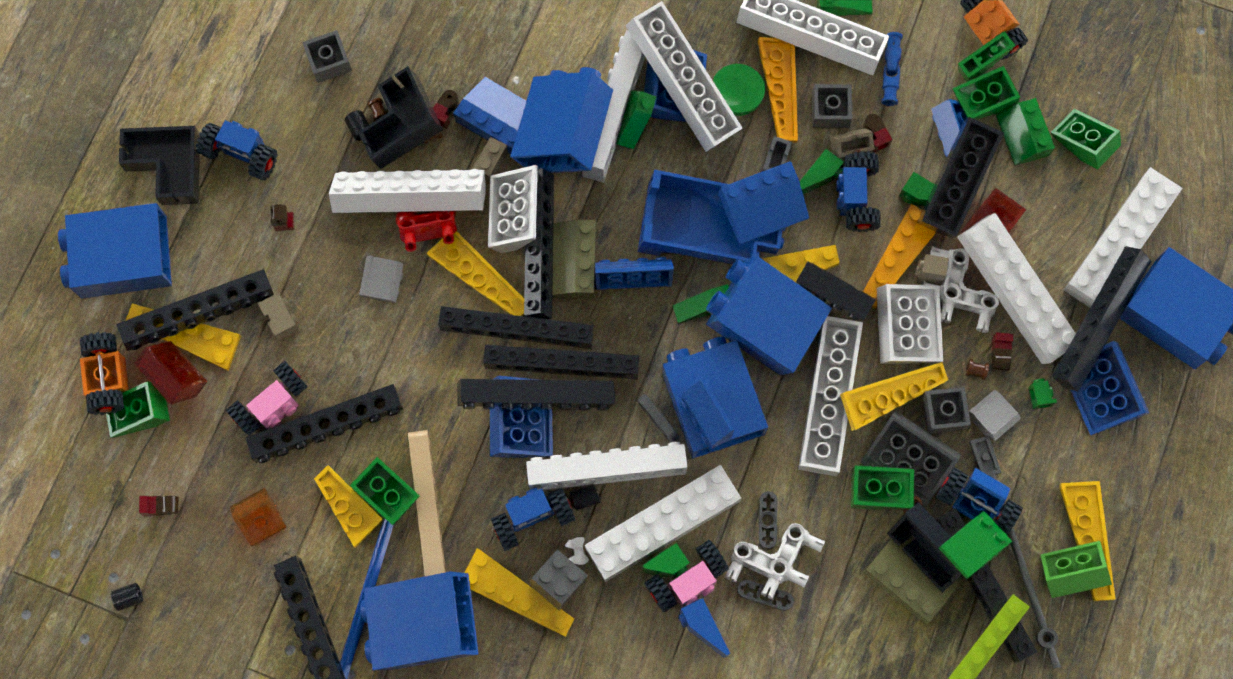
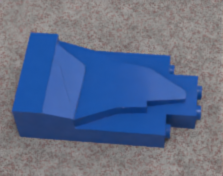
[637,169,785,264]

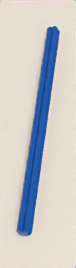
[340,518,394,679]

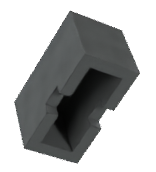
[761,136,792,172]

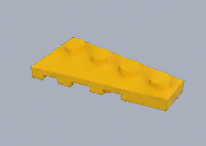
[762,245,840,283]
[314,465,383,548]

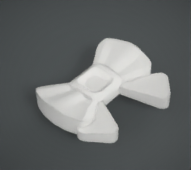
[565,537,589,565]

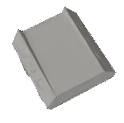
[359,255,404,303]
[969,390,1021,441]

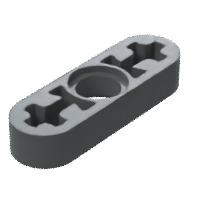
[637,394,679,443]
[758,491,778,550]
[737,580,794,611]

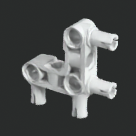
[923,246,999,333]
[724,523,825,599]

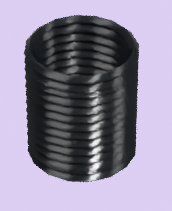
[344,110,369,141]
[570,483,600,511]
[111,582,143,611]

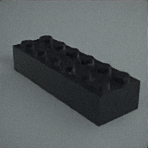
[917,117,1004,239]

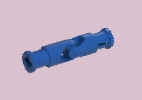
[881,32,903,106]

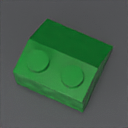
[642,543,690,579]

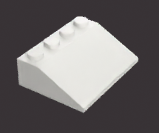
[488,165,538,253]
[877,284,943,364]

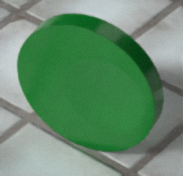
[713,64,765,116]

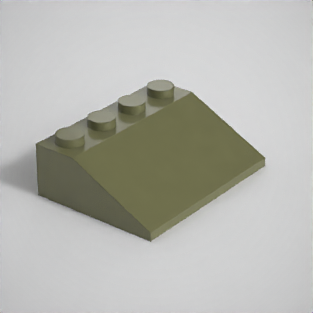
[553,220,596,299]
[863,537,962,625]

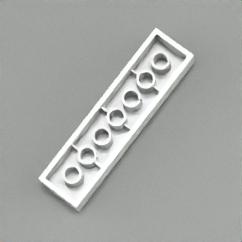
[736,0,889,75]
[626,1,742,152]
[582,30,645,183]
[1064,167,1182,308]
[329,169,486,213]
[957,213,1076,364]
[798,316,863,477]
[526,442,687,490]
[585,465,741,582]

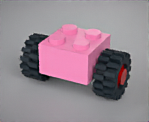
[226,361,307,436]
[644,540,729,613]

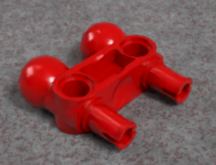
[396,211,457,252]

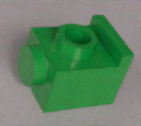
[1028,378,1057,409]

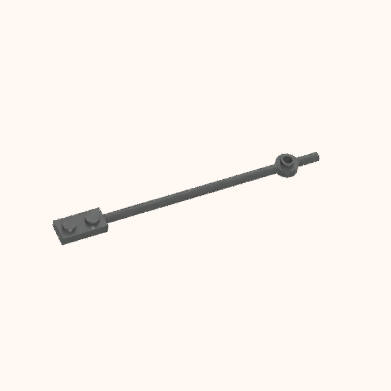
[969,436,1061,669]

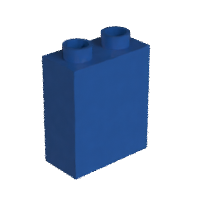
[510,67,613,173]
[58,203,172,299]
[1120,247,1233,369]
[706,256,832,376]
[662,337,768,459]
[360,571,479,670]

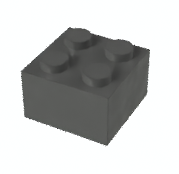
[302,30,352,83]
[812,84,852,128]
[922,387,971,434]
[529,549,588,611]

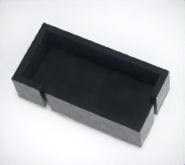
[796,261,875,321]
[887,503,962,593]

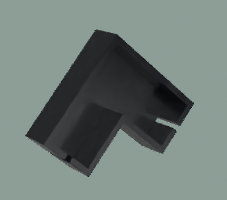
[359,66,443,169]
[119,125,200,205]

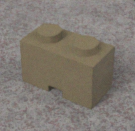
[830,128,875,158]
[473,137,508,183]
[915,254,949,286]
[258,293,299,341]

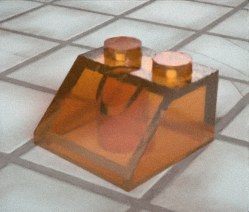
[230,488,287,547]

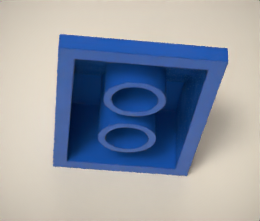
[678,598,730,658]

